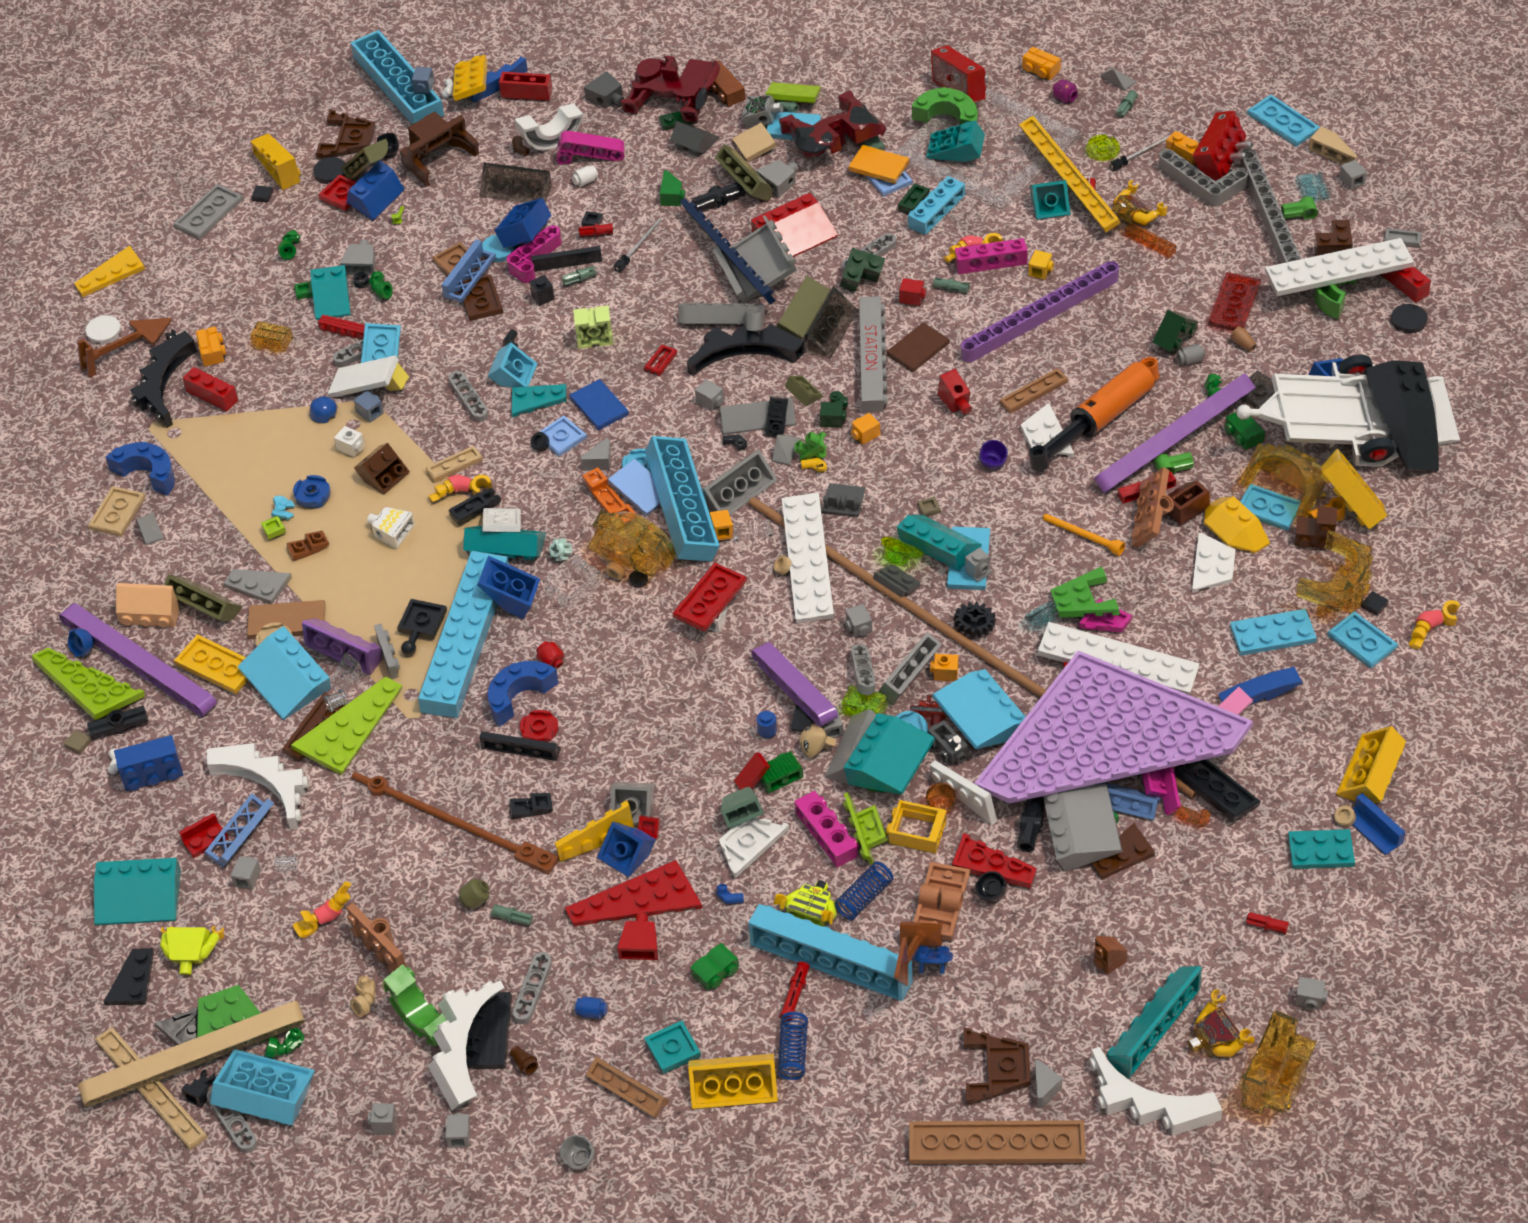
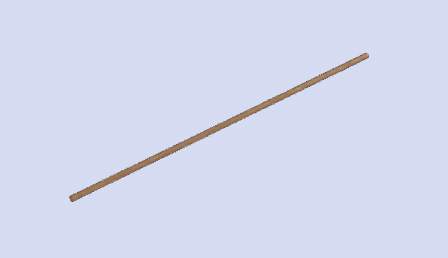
[749,497,1197,799]

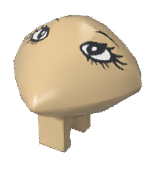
[799,724,836,759]

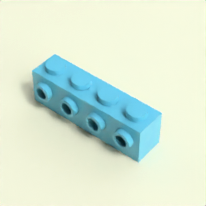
[907,176,965,235]

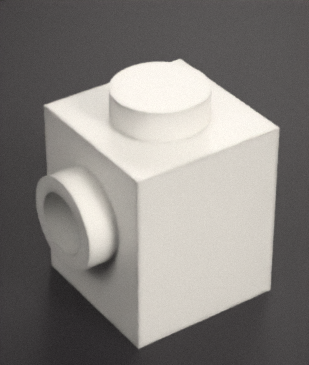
[334,426,365,458]

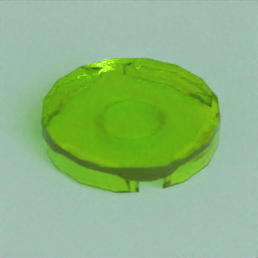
[1086,134,1120,161]

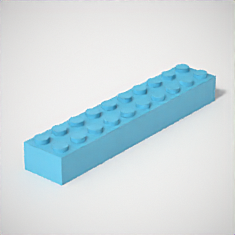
[418,551,509,718]

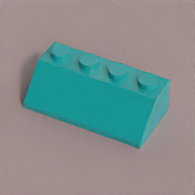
[896,515,982,571]
[463,525,546,560]

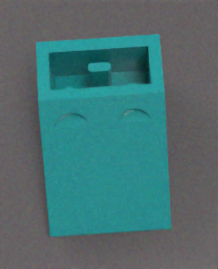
[926,120,985,162]

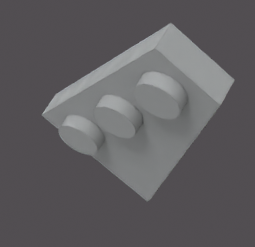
[224,569,292,604]

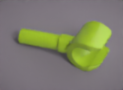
[391,206,404,224]

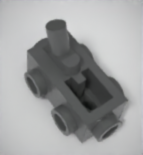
[928,720,969,764]

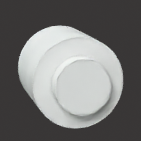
[572,165,598,187]

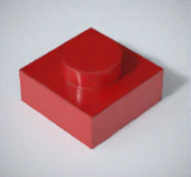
[638,815,660,839]

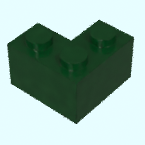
[839,248,885,292]
[1152,310,1198,353]

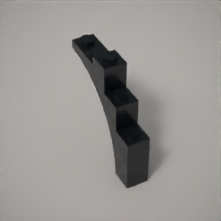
[687,323,805,376]
[130,331,197,428]

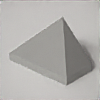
[1100,66,1136,91]
[772,434,801,466]
[136,513,164,546]

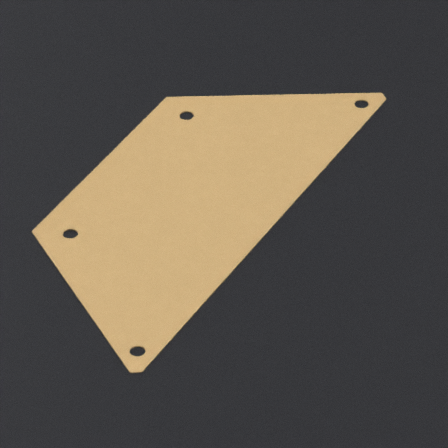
[149,401,505,718]

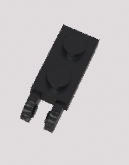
[448,488,502,525]

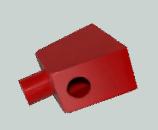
[937,368,972,415]
[617,913,659,960]

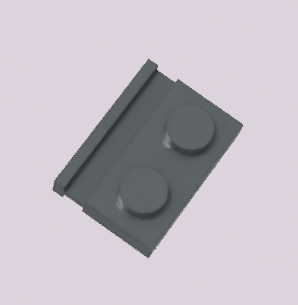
[873,564,920,597]

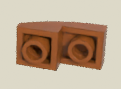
[287,530,329,561]

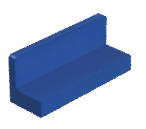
[1352,793,1405,855]

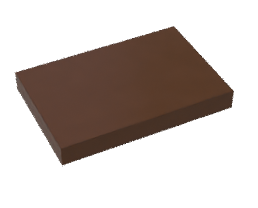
[460,274,503,321]
[887,322,950,372]

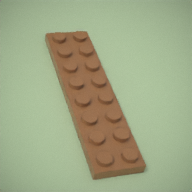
[909,1120,1086,1164]

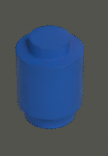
[756,711,777,739]
[575,996,608,1019]

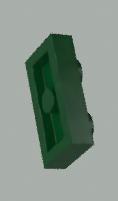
[659,111,694,131]
[898,183,930,213]

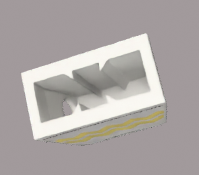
[367,507,415,549]

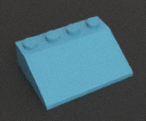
[238,626,331,720]
[932,669,1026,749]
[210,1049,315,1125]

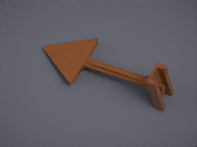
[77,318,172,378]
[894,922,943,986]

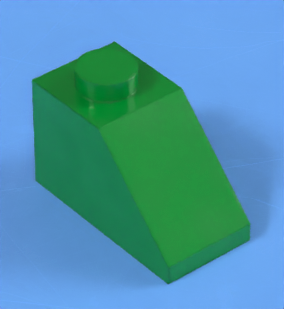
[659,170,686,206]

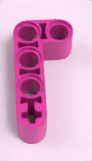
[557,131,625,165]
[506,225,562,283]

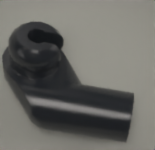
[503,329,518,347]
[723,435,747,450]

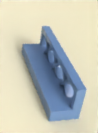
[441,239,496,303]
[1094,782,1161,820]
[204,793,274,867]

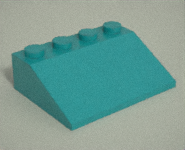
[843,713,935,795]
[94,858,181,926]

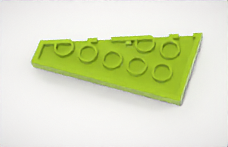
[32,648,145,720]
[291,676,402,775]

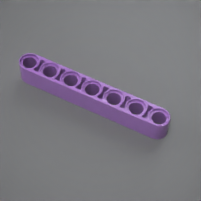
[751,642,838,727]

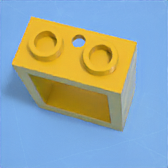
[886,800,947,854]

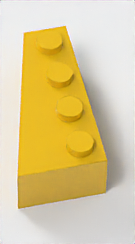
[250,133,301,190]

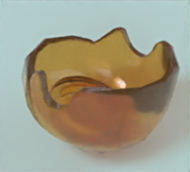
[926,782,956,814]

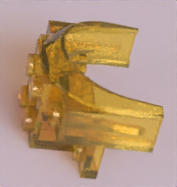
[1238,443,1327,518]
[587,509,676,577]
[1296,530,1373,619]
[1238,1011,1317,1115]

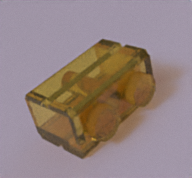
[250,321,293,352]

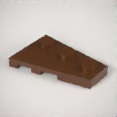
[1091,823,1155,880]

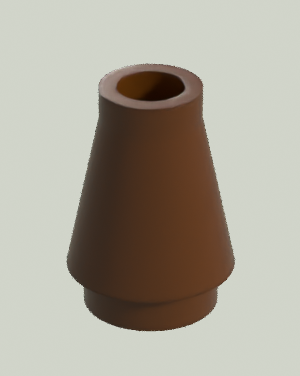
[510,1046,539,1075]

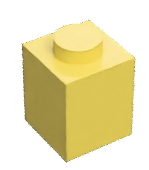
[385,363,409,391]

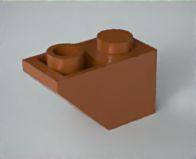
[1094,936,1128,975]

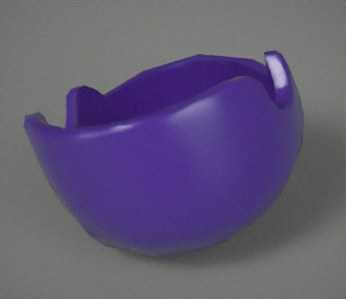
[979,440,1008,469]

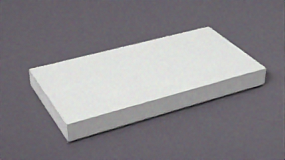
[328,355,399,398]

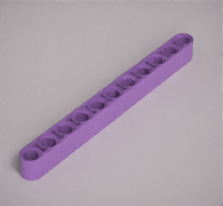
[961,261,1119,362]
[1093,373,1256,493]
[59,603,217,717]

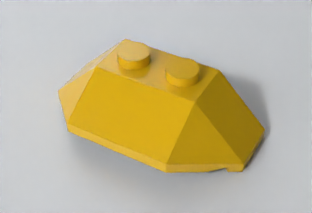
[1204,496,1270,553]

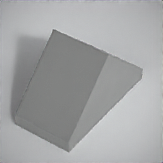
[580,438,611,471]
[1035,1060,1062,1108]

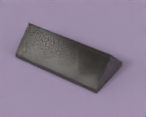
[480,162,552,203]
[804,286,858,359]

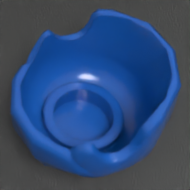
[309,396,338,423]
[68,628,94,657]

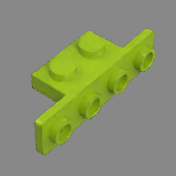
[843,792,888,865]

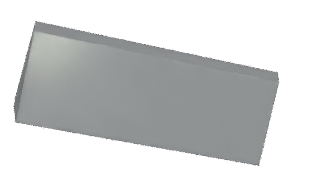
[719,398,796,435]
[702,449,778,515]
[825,709,876,788]

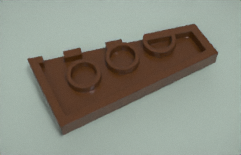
[282,692,347,761]

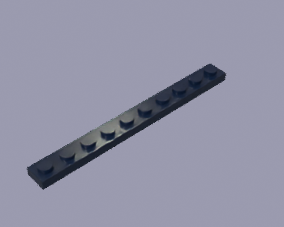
[680,197,776,305]

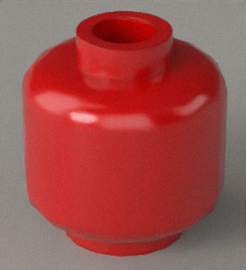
[536,641,565,669]

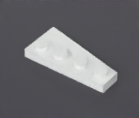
[929,760,997,826]

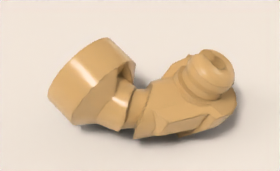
[603,546,625,580]
[350,975,376,1018]

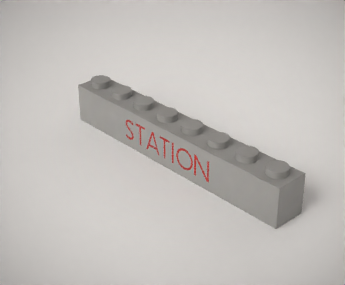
[859,296,887,413]

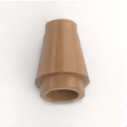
[1230,326,1257,352]

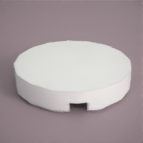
[86,315,122,344]

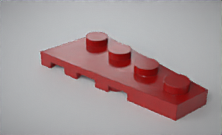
[952,833,1037,889]

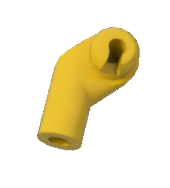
[801,458,827,472]

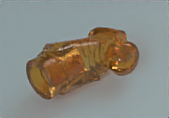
[1175,805,1211,828]

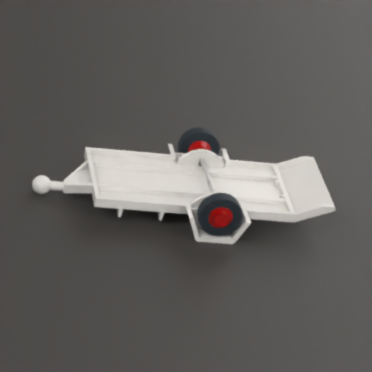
[1236,355,1460,467]

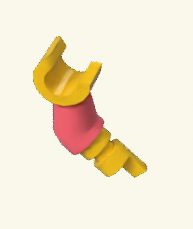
[943,233,1003,263]
[428,474,492,503]
[1409,600,1460,649]
[293,881,351,938]

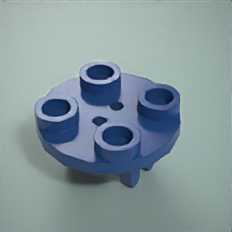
[912,946,953,974]

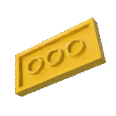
[453,55,487,101]
[174,634,248,694]

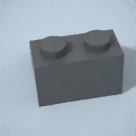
[670,122,719,155]

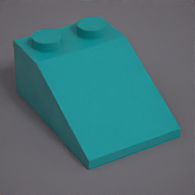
[310,265,351,320]

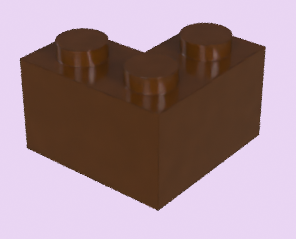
[1314,220,1353,256]
[1295,506,1337,549]

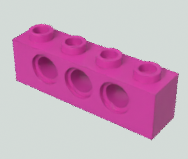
[955,238,1027,275]
[794,790,859,868]

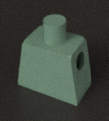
[721,787,764,828]

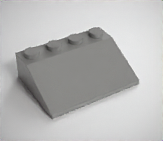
[1043,784,1123,871]

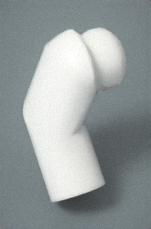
[441,79,454,99]
[108,749,118,775]

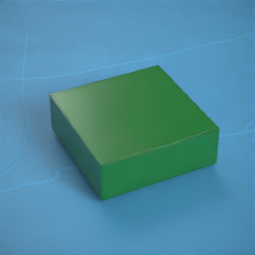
[294,281,313,300]

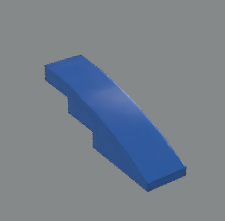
[471,57,528,102]
[1218,667,1303,706]

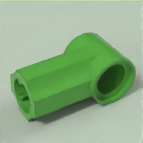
[1281,196,1318,219]
[1153,452,1194,475]

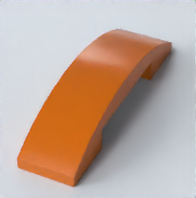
[582,467,638,527]

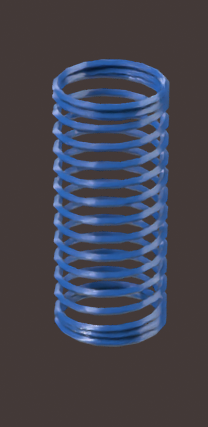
[835,861,894,920]
[777,1012,808,1080]

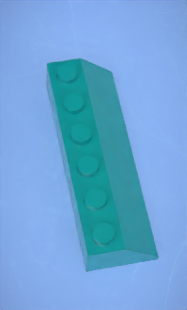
[1106,966,1202,1079]

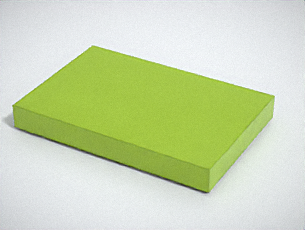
[766,82,821,103]

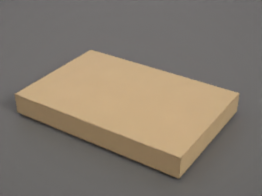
[88,486,146,537]

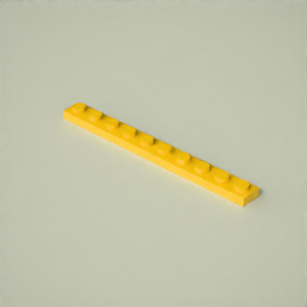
[1019,116,1120,232]

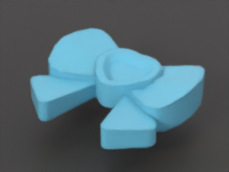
[271,496,295,520]

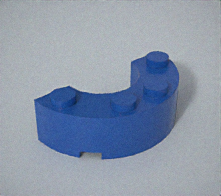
[106,442,175,496]
[488,661,559,727]

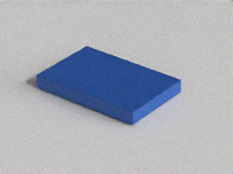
[569,379,629,431]

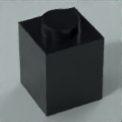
[529,275,555,306]

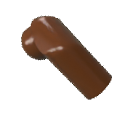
[512,136,530,156]

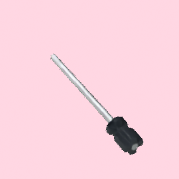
[1110,135,1170,171]
[613,218,662,272]

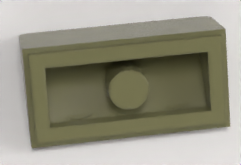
[785,375,823,407]

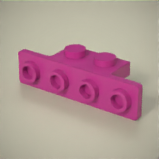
[1142,767,1181,815]

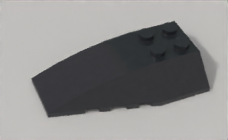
[1365,360,1439,472]

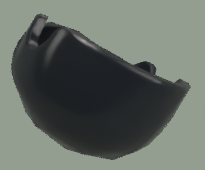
[377,133,399,157]
[976,871,1007,902]

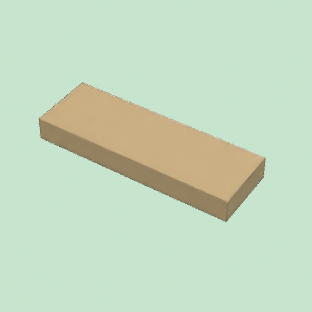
[425,446,483,483]

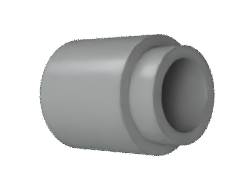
[1177,344,1205,366]

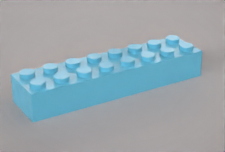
[350,30,444,124]
[645,436,719,561]
[748,904,913,1001]

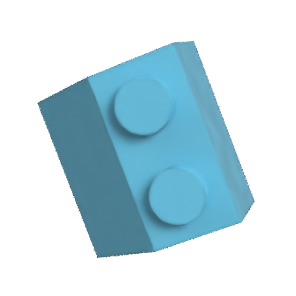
[488,342,538,388]

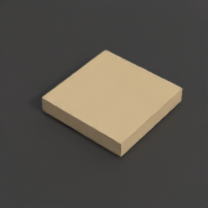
[732,122,777,162]

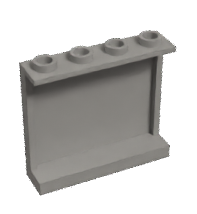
[713,216,797,303]

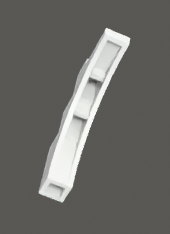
[207,743,309,830]
[427,980,504,1110]
[1089,1047,1222,1136]

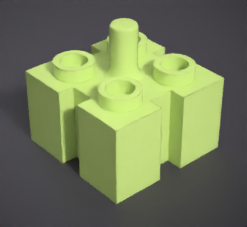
[573,305,613,349]

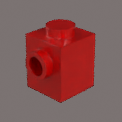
[899,278,927,306]

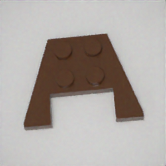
[316,109,376,158]
[963,1028,1031,1105]

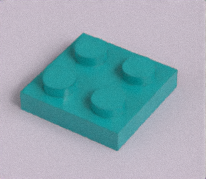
[644,1020,701,1074]

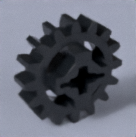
[953,602,996,638]

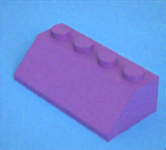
[302,618,383,675]

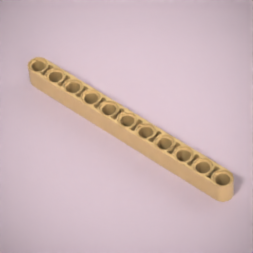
[78,1001,305,1106]

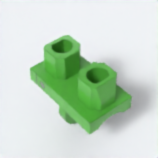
[794,431,827,462]

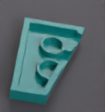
[512,384,567,418]

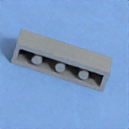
[878,632,942,705]

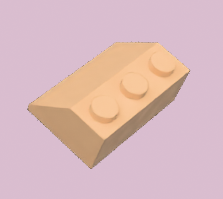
[116,583,180,628]

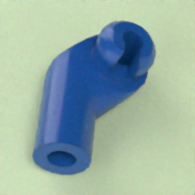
[716,884,744,904]

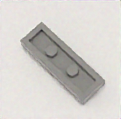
[374,624,400,679]

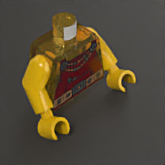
[1112,180,1168,227]
[1187,989,1255,1057]

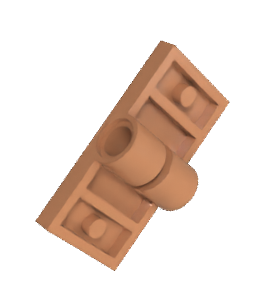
[1131,467,1174,548]
[913,862,971,941]
[346,903,406,973]

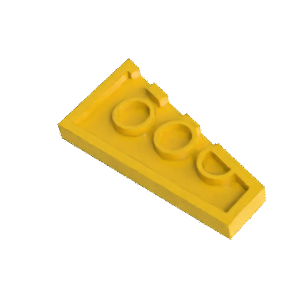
[74,246,145,297]
[554,800,634,862]

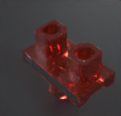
[910,695,947,726]

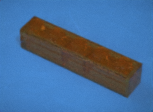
[1125,223,1176,258]

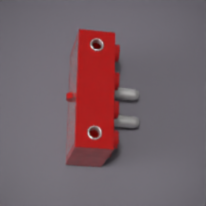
[931,45,989,103]
[1193,110,1253,182]

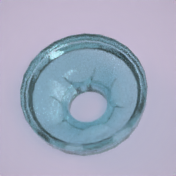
[1024,600,1057,627]

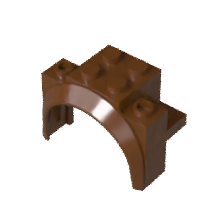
[400,111,479,187]

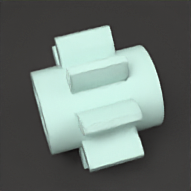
[549,538,573,561]

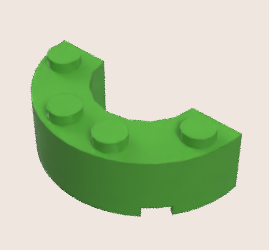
[912,87,978,125]
[1314,279,1358,319]
[383,964,447,1046]

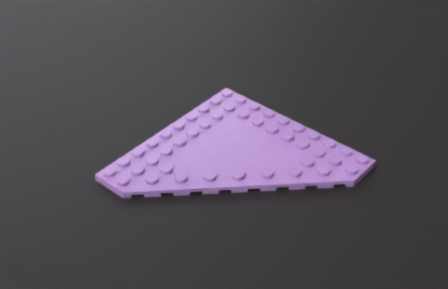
[974,651,1253,803]

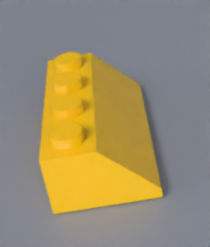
[1321,449,1388,529]
[1336,726,1406,803]
[688,1054,778,1109]

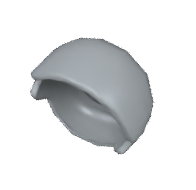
[560,1134,595,1171]

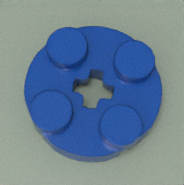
[293,475,331,508]

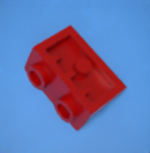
[179,813,229,859]

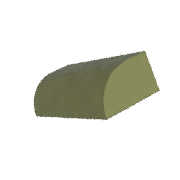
[341,139,388,180]
[715,144,772,201]
[776,276,831,339]
[164,574,243,622]

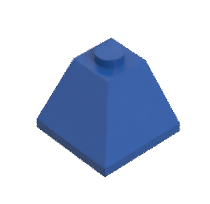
[597,822,656,877]

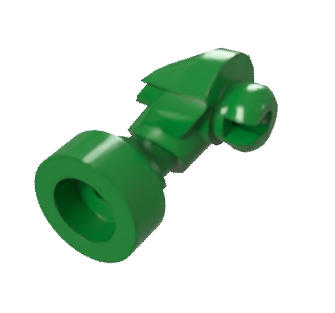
[277,230,301,260]
[369,271,393,299]
[1204,373,1222,397]
[264,1028,304,1059]

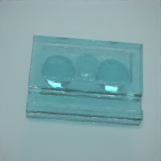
[1296,172,1330,202]

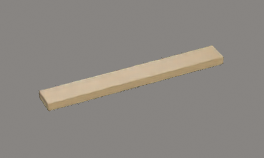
[95,1027,208,1150]

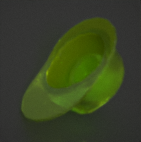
[881,537,924,566]

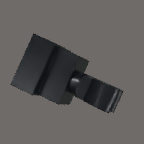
[181,1069,216,1108]

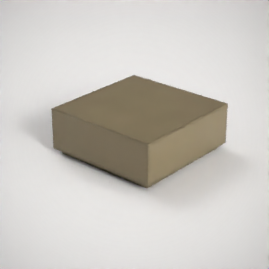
[917,496,941,517]
[64,730,92,754]

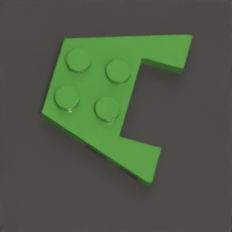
[1050,567,1120,618]
[197,985,277,1065]

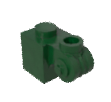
[820,391,848,428]

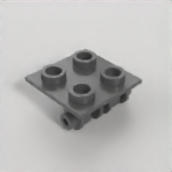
[822,483,866,516]

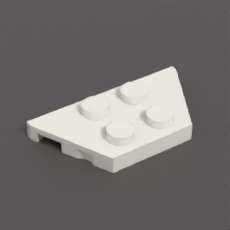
[1021,404,1074,458]
[1192,533,1235,593]
[719,817,789,878]

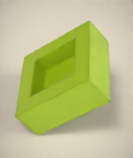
[261,516,286,539]

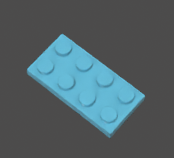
[1230,609,1317,656]

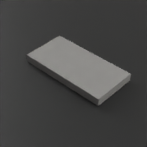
[173,184,243,240]

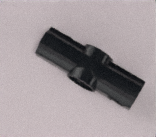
[692,182,744,212]
[87,705,149,739]
[1017,796,1045,852]

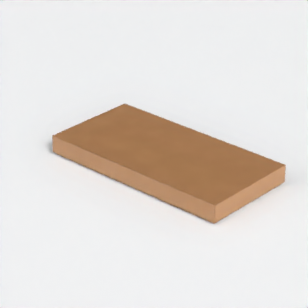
[247,600,326,639]

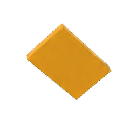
[848,145,909,184]

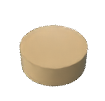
[774,555,792,575]
[1334,805,1356,827]

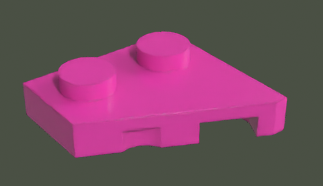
[1079,599,1132,633]

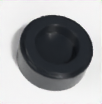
[531,432,549,451]
[629,570,648,588]

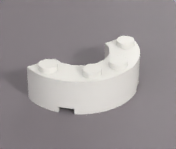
[514,103,583,151]

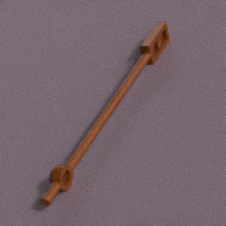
[352,772,559,875]

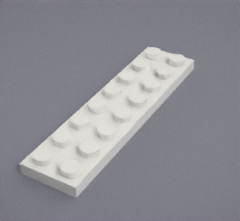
[1265,238,1414,296]
[782,492,834,623]
[1037,622,1200,695]

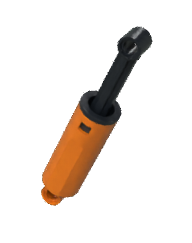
[1029,357,1160,471]

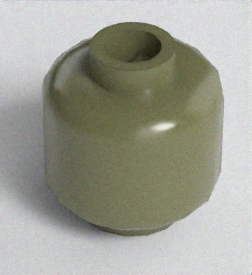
[459,878,489,909]

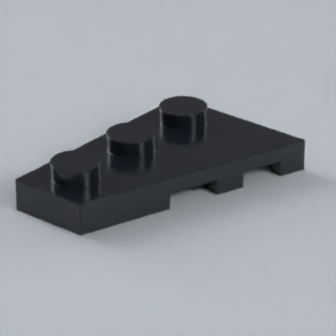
[104,948,154,1006]

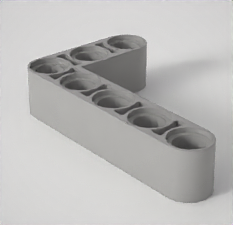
[1159,149,1248,207]
[678,303,765,331]

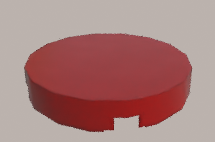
[519,710,559,742]

